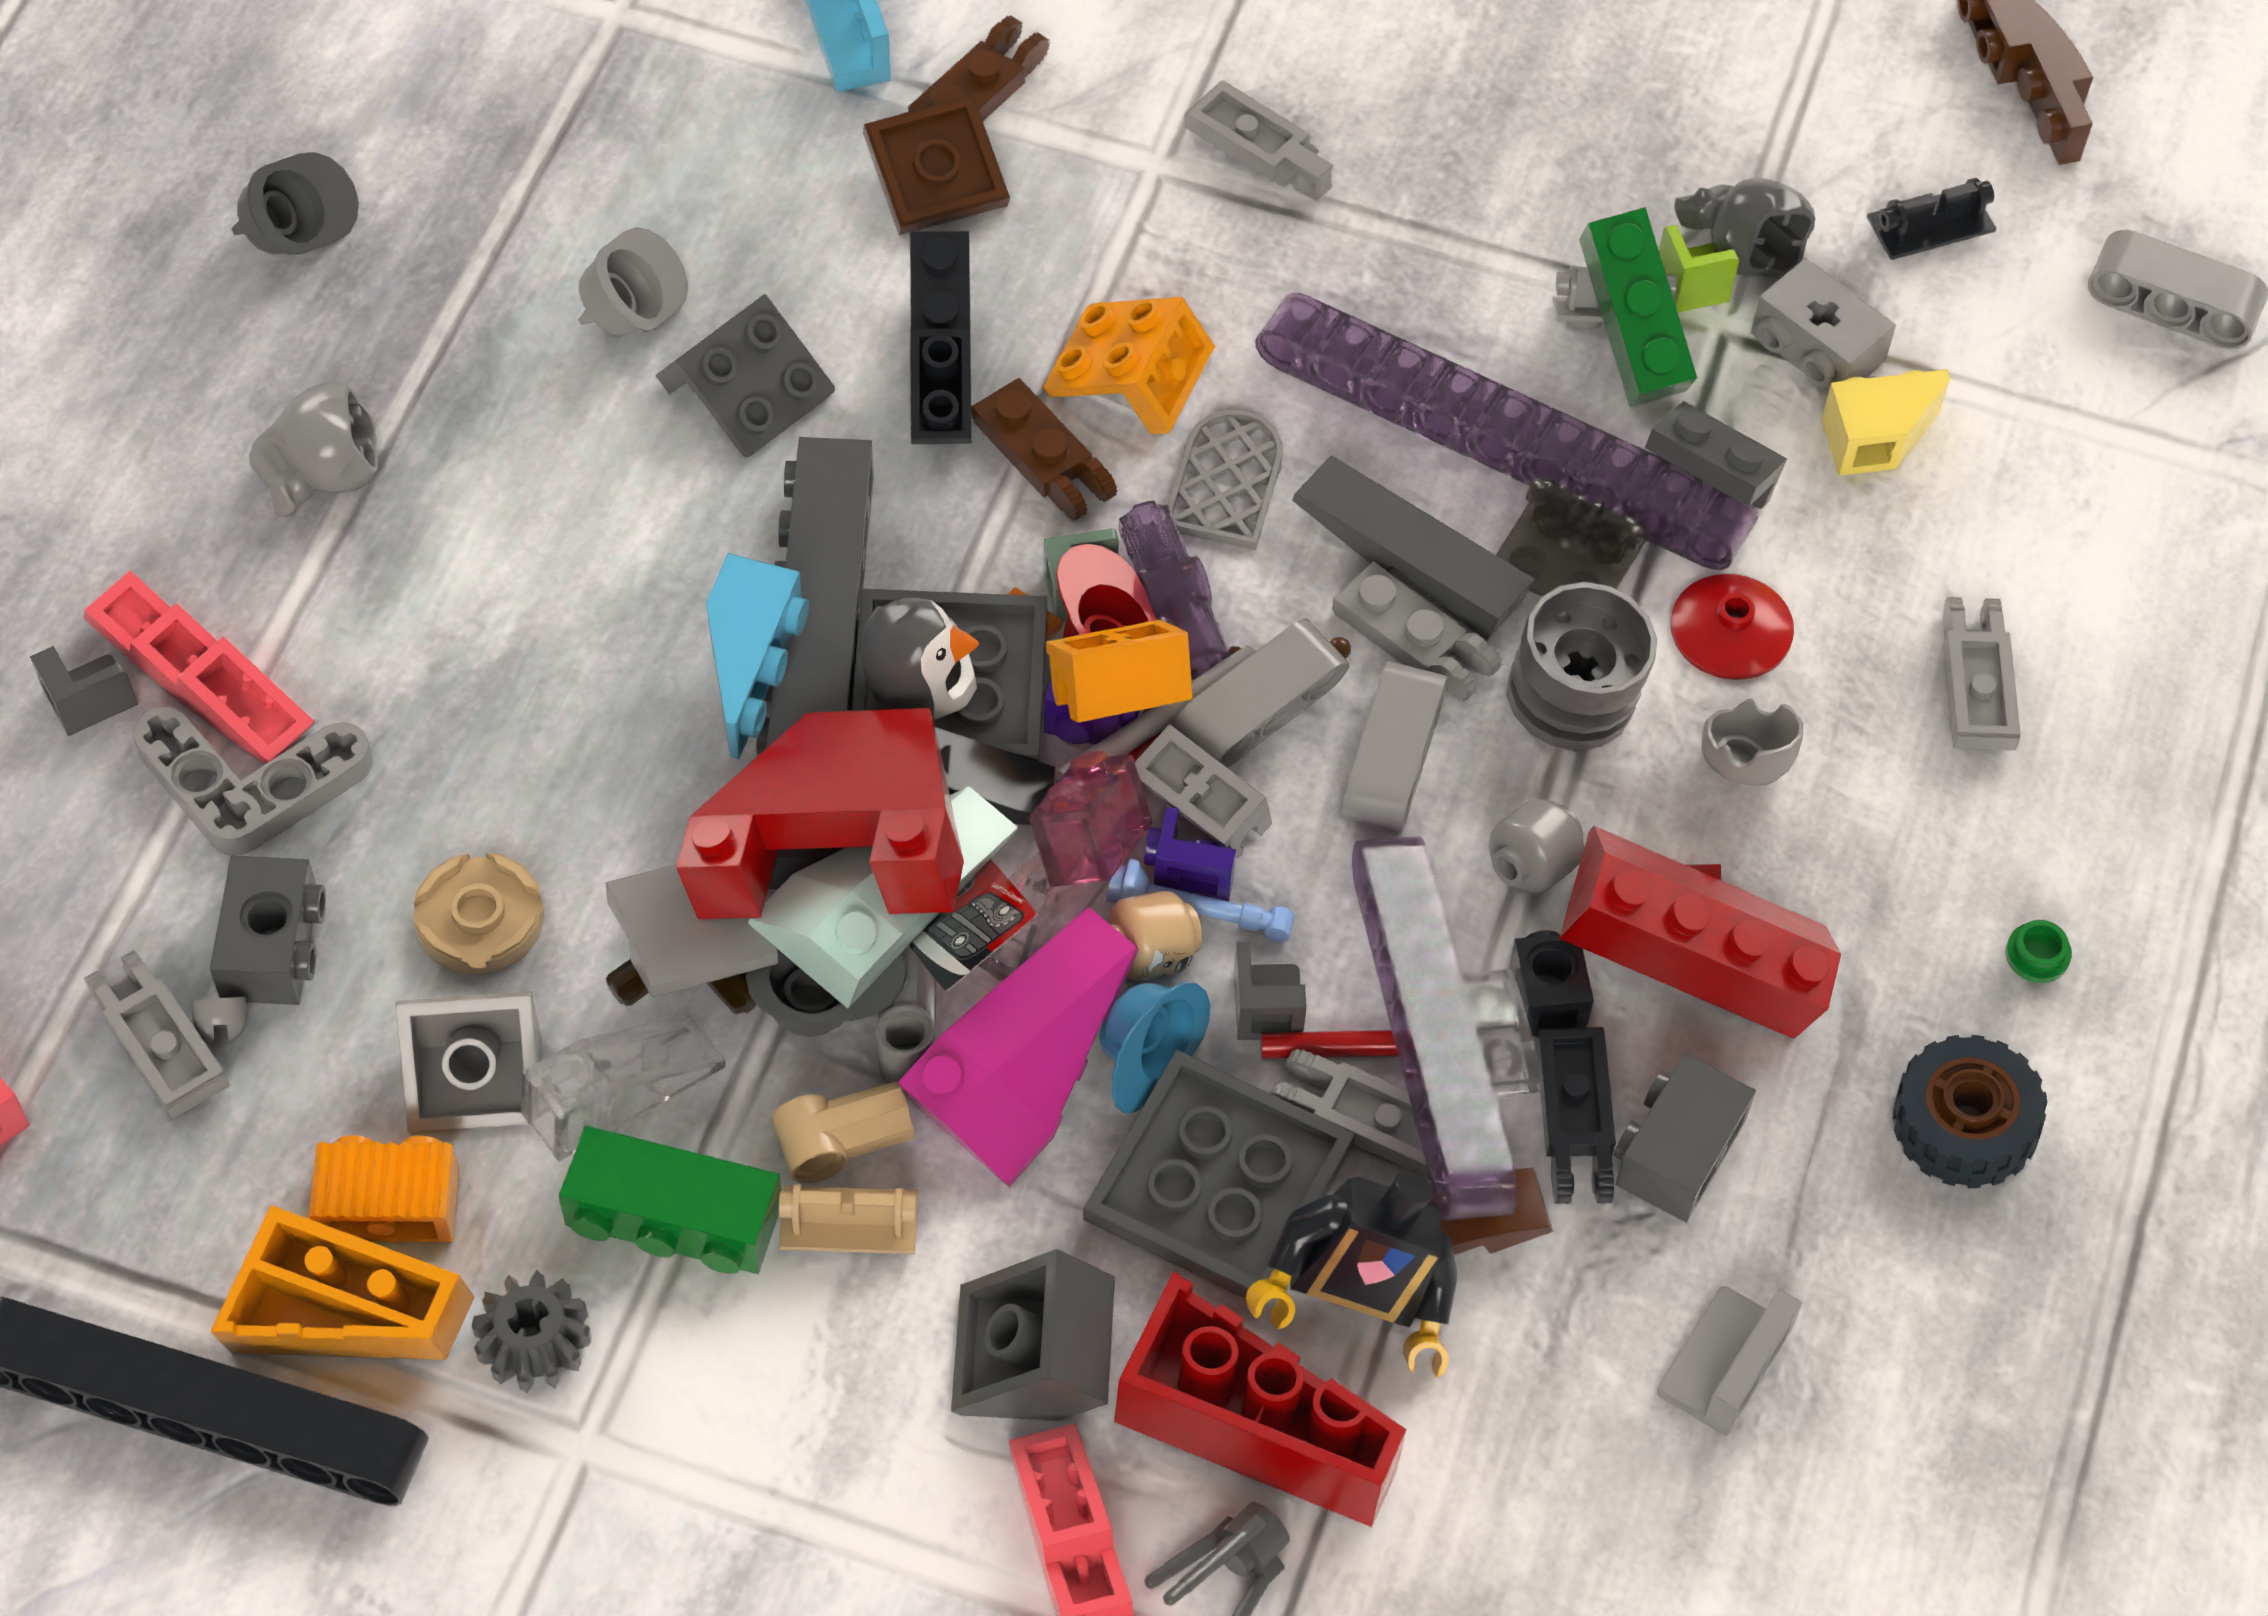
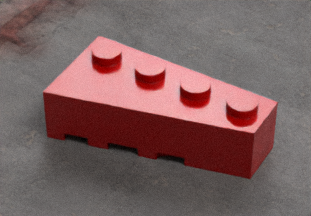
[1114,1271,1407,1527]

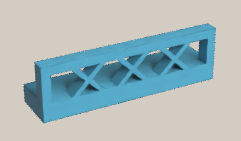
[805,0,891,92]

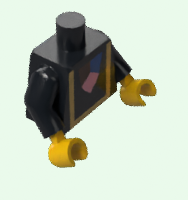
[1246,1171,1457,1377]

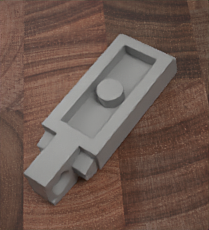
[1185,80,1333,201]

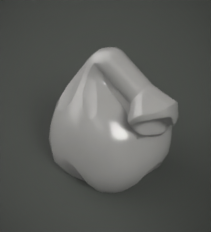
[249,382,378,517]

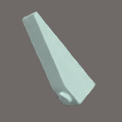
[748,786,1018,1009]

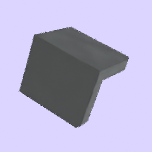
[30,646,138,736]
[1234,942,1306,1040]

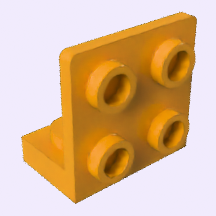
[1043,297,1215,434]

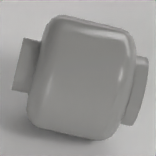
[1489,799,1584,894]

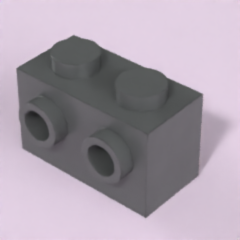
[1613,1053,1756,1223]

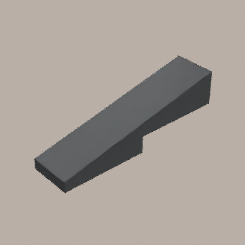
[1292,455,1535,641]

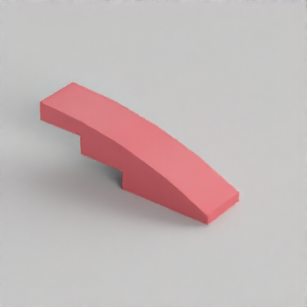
[84,570,315,764]
[1009,1423,1134,1616]

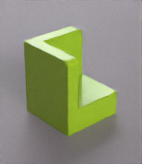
[1659,225,1739,313]

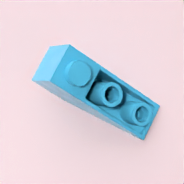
[706,553,809,759]

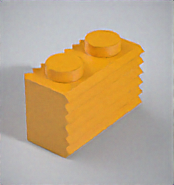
[308,1135,459,1242]

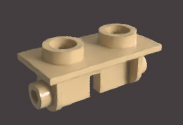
[779,1184,919,1254]

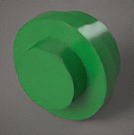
[2005,920,2072,983]

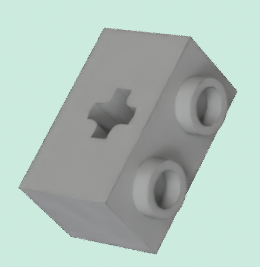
[1751,258,1896,391]

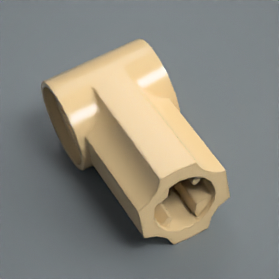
[771,1081,914,1183]

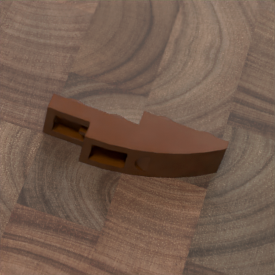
[1957,0,2093,165]

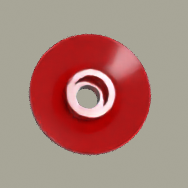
[1670,574,1794,680]

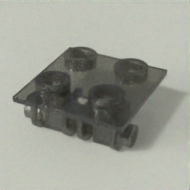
[1496,477,1651,597]

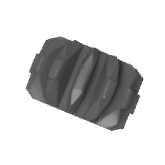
[472,1270,591,1393]

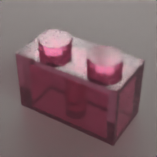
[1029,751,1153,887]

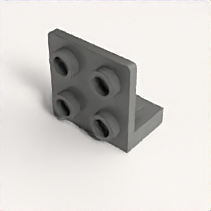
[655,293,835,457]

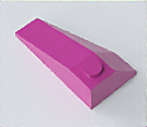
[898,907,1138,1187]

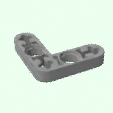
[133,707,372,856]

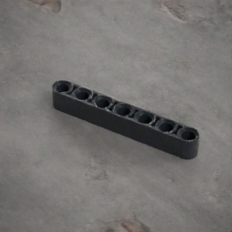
[0,1296,429,1506]

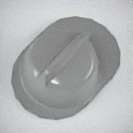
[578,227,688,337]

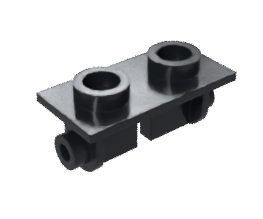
[1867,178,1997,260]

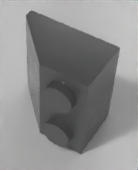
[951,1249,1115,1421]

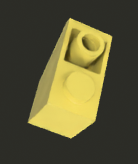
[1821,369,1950,476]

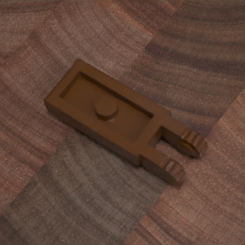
[908,15,1050,121]
[971,378,1118,521]

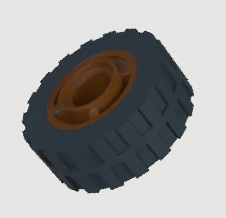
[1893,1035,2048,1188]

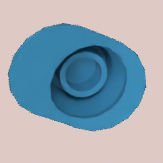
[1099,983,1210,1114]

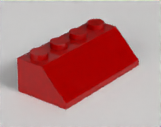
[1559,826,1841,1039]

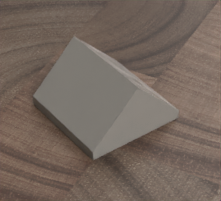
[395,992,543,1133]

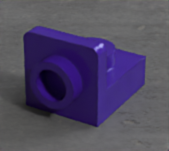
[1144,807,1236,902]

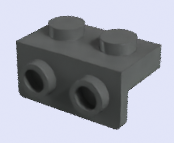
[1645,401,1787,509]

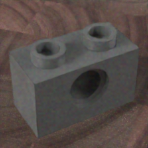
[210,855,326,1005]

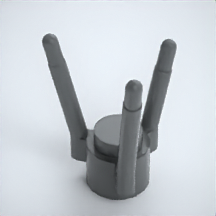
[1144,1502,1290,1616]

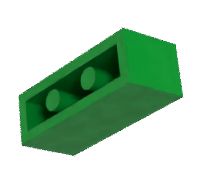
[1579,207,1697,407]
[558,1125,781,1274]

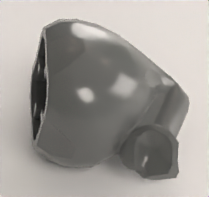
[1674,178,1815,277]

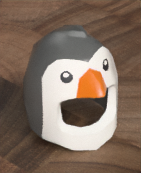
[859,598,979,720]

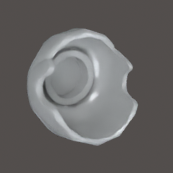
[1701,699,1804,787]

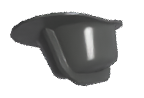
[232,152,359,255]
[746,948,907,1037]

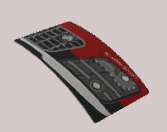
[909,859,1037,991]

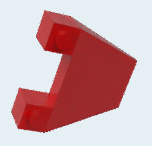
[676,708,964,919]

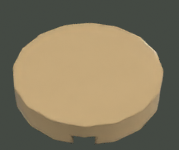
[413,853,545,975]

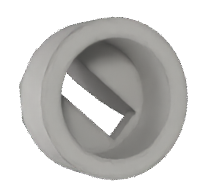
[192,997,247,1044]

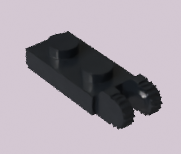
[1536,1027,1616,1204]

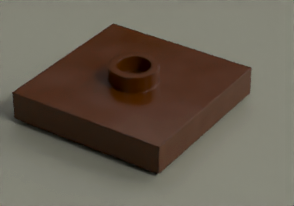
[863,95,1010,236]

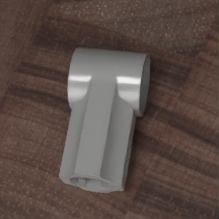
[875,948,937,1087]

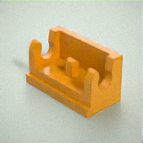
[1046,620,1193,723]

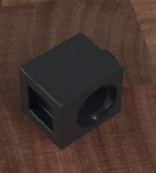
[1508,930,1594,1038]

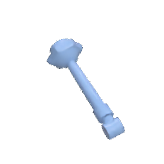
[1106,858,1295,942]

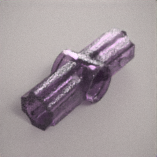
[1118,500,1230,680]

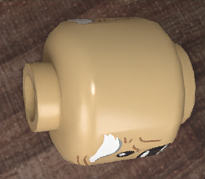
[1108,891,1202,981]

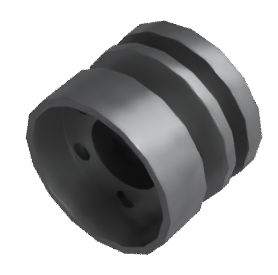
[1507,582,1657,751]

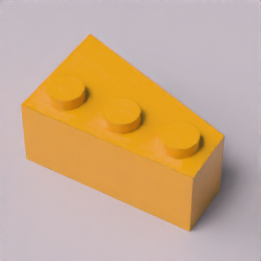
[211,1205,475,1360]

